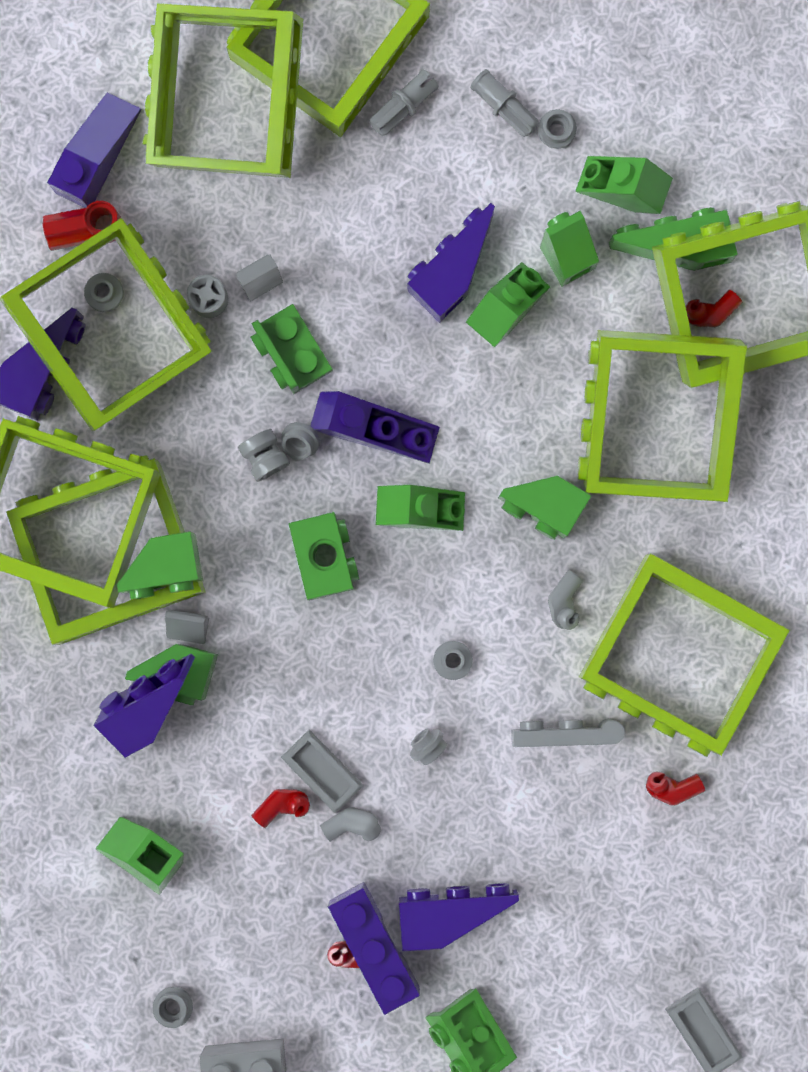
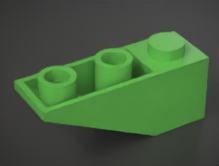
[609,207,738,271]

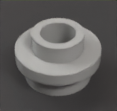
[538,109,577,149]
[84,273,124,312]
[281,422,320,460]
[433,641,472,680]
[410,729,447,765]
[153,987,193,1028]

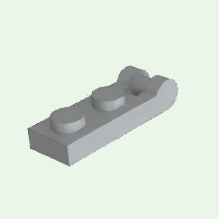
[511,719,625,747]

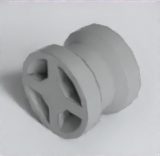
[187,275,228,318]

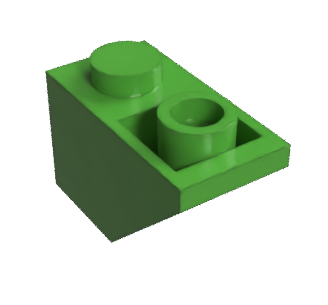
[575,156,673,214]
[540,211,599,287]
[466,262,550,347]
[498,476,591,540]
[376,485,465,531]
[117,531,203,600]
[125,644,218,705]
[96,817,184,895]

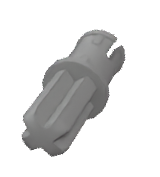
[370,69,438,136]
[470,69,539,137]

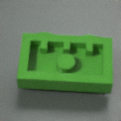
[250,304,333,395]
[426,989,517,1072]

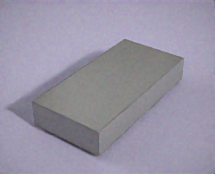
[236,254,283,302]
[281,730,364,814]
[665,987,743,1072]

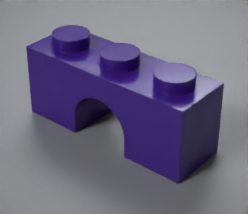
[328,882,420,1015]

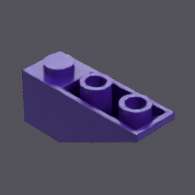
[407,203,495,323]
[0,308,86,421]
[310,391,440,464]
[93,654,195,758]
[399,883,519,951]

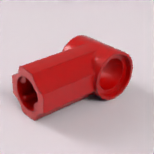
[42,201,121,251]

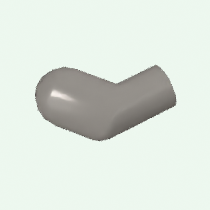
[548,570,583,630]
[320,807,381,842]

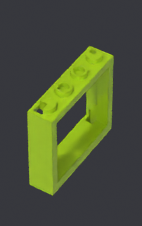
[226,0,430,138]
[142,3,304,178]
[652,201,808,388]
[0,218,212,431]
[578,330,747,502]
[0,416,161,608]
[6,455,206,645]
[579,553,790,757]

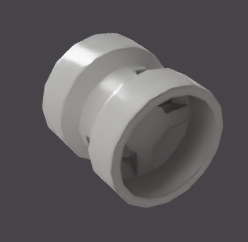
[238,429,290,482]

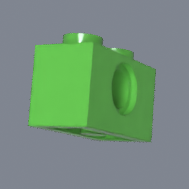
[288,512,360,601]

